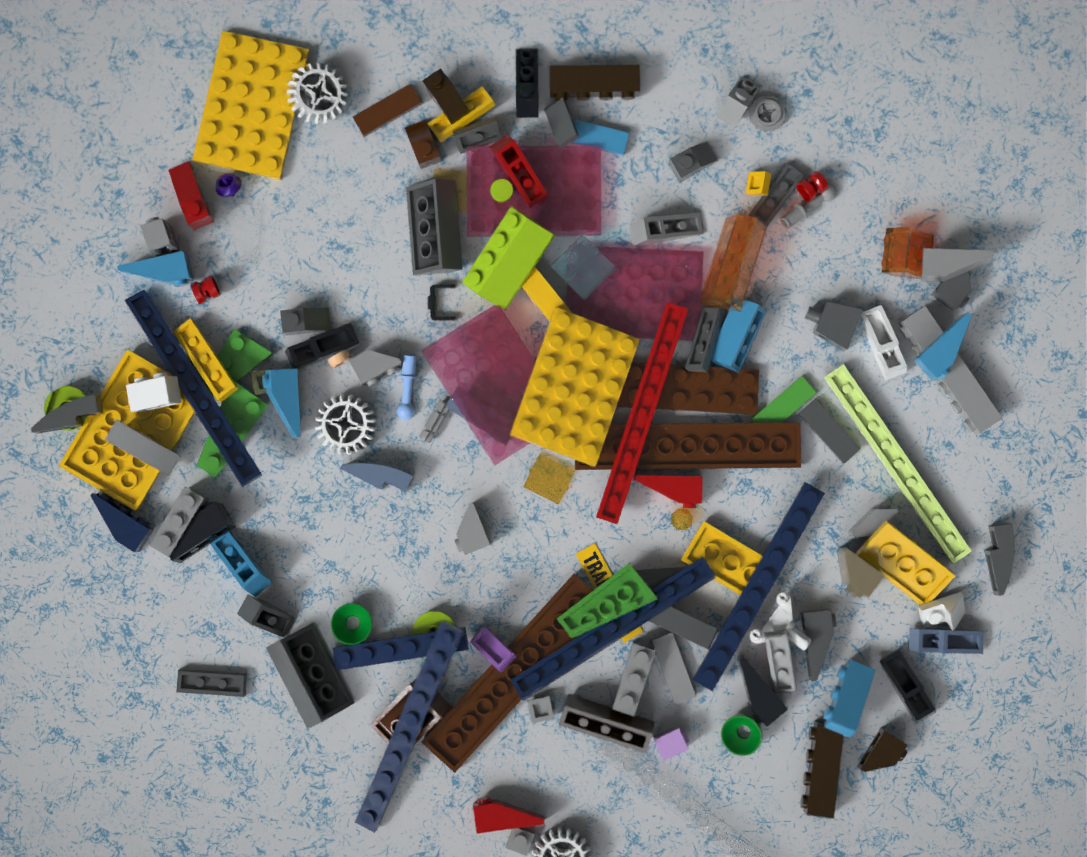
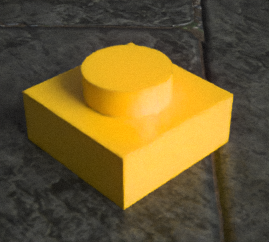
[745,171,771,196]

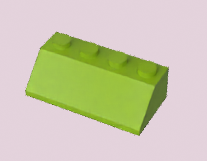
[462,207,555,311]

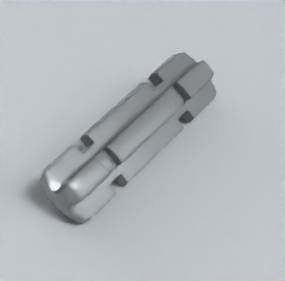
[419,400,449,443]

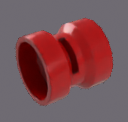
[796,171,828,202]
[190,275,221,304]

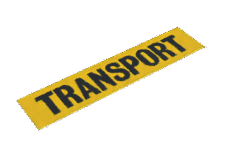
[576,543,643,643]

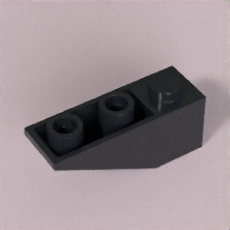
[516,49,539,118]

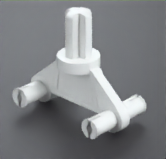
[750,592,812,650]

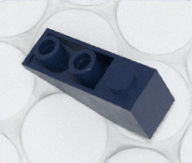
[90,492,154,553]

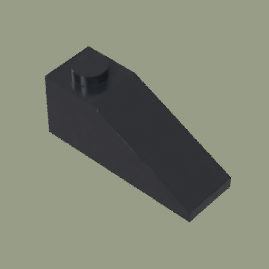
[170,501,236,563]
[737,655,788,727]

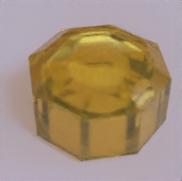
[670,509,693,530]

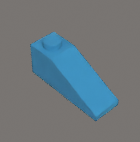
[117,251,194,287]
[914,312,972,380]
[262,369,301,437]
[210,531,272,597]

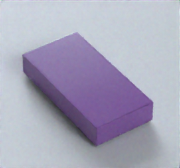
[470,625,517,673]

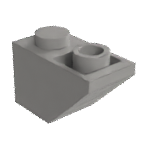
[716,77,760,127]
[349,350,403,387]

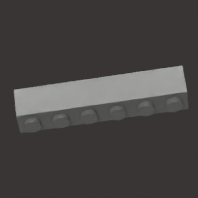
[898,306,1002,434]

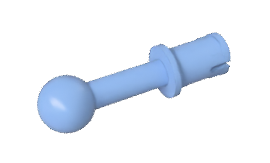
[397,354,417,420]

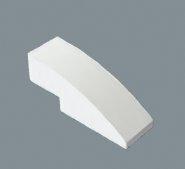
[861,305,907,381]

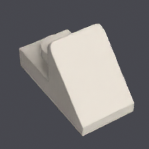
[918,592,966,631]

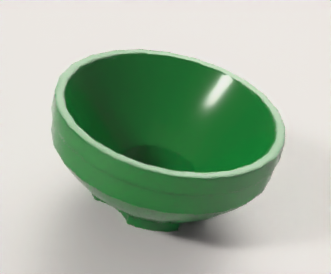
[331,603,372,645]
[721,714,763,756]

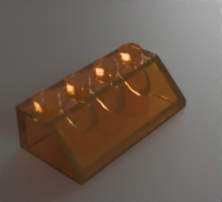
[699,214,767,312]

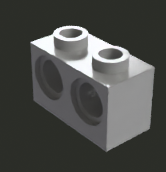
[140,217,180,257]

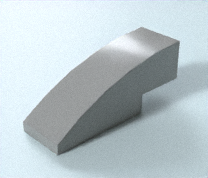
[105,420,181,475]

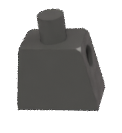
[805,302,863,351]

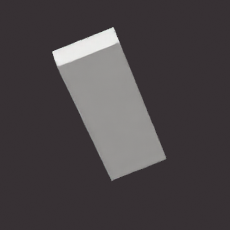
[764,630,797,693]
[651,632,696,704]

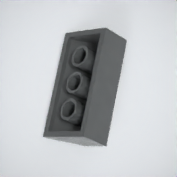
[406,179,463,276]
[266,623,354,729]

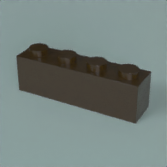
[550,65,640,101]
[559,694,655,753]
[800,721,844,819]

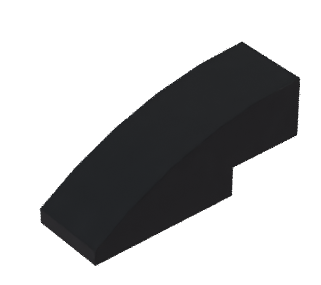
[285,323,359,370]
[879,650,936,724]

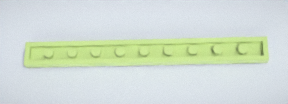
[824,364,972,564]

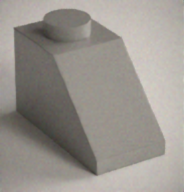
[455,503,491,555]
[848,505,898,536]

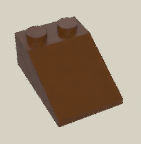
[370,678,452,744]

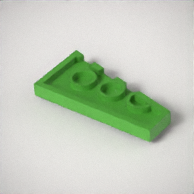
[197,381,268,478]
[557,563,657,638]

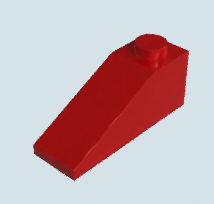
[489,134,548,207]
[168,161,215,231]
[633,475,702,508]
[473,797,545,834]

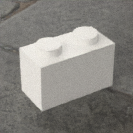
[126,373,182,412]

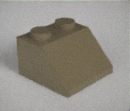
[837,547,885,598]

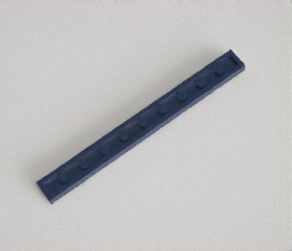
[125,289,262,488]
[692,482,825,692]
[511,557,716,701]
[355,621,464,833]

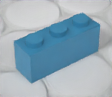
[711,297,767,373]
[823,659,876,737]

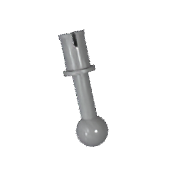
[780,184,836,229]

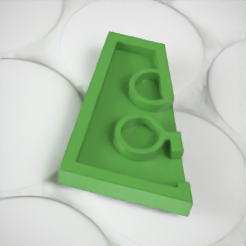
[202,329,273,396]

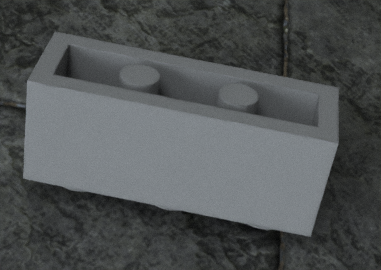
[149,487,209,557]
[612,642,656,716]

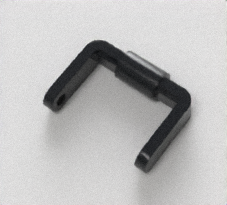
[427,284,456,321]

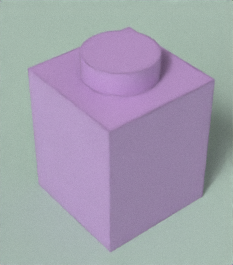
[653,726,690,760]

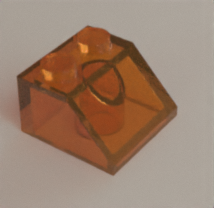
[881,227,934,279]

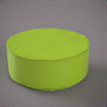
[490,179,513,203]

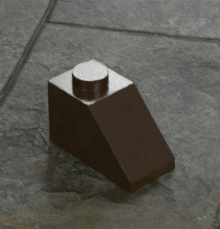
[422,68,470,124]
[857,728,908,772]

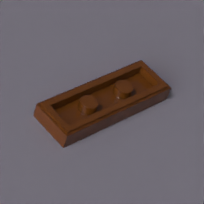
[352,84,422,137]

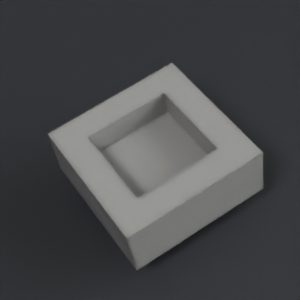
[527,695,554,723]
[506,828,535,856]

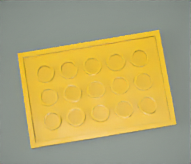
[192,31,310,180]
[509,307,640,467]
[58,349,195,511]

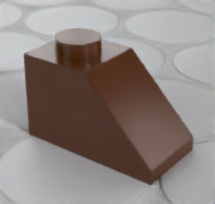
[404,120,441,169]

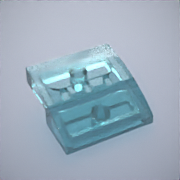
[550,234,616,300]

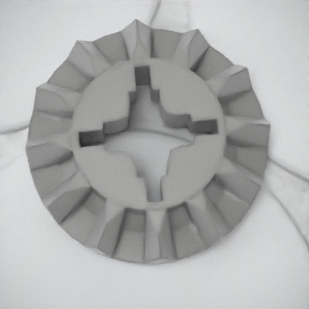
[749,96,785,132]

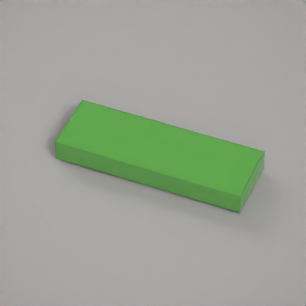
[751,376,817,423]

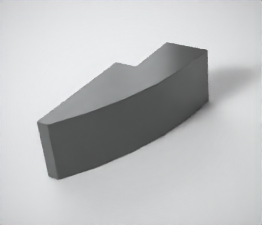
[31,394,104,434]
[984,523,1014,596]
[649,607,719,650]

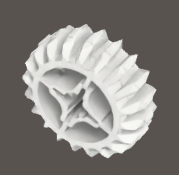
[286,62,348,124]
[315,394,376,455]
[532,827,593,857]

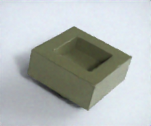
[249,368,273,395]

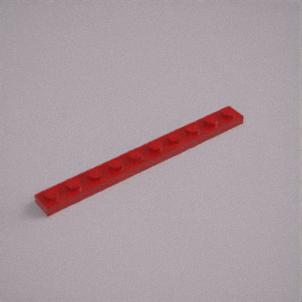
[596,302,688,525]

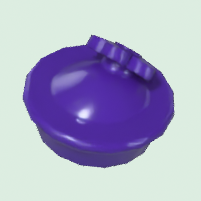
[216,173,242,197]

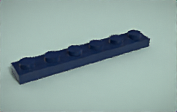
[332,627,469,671]

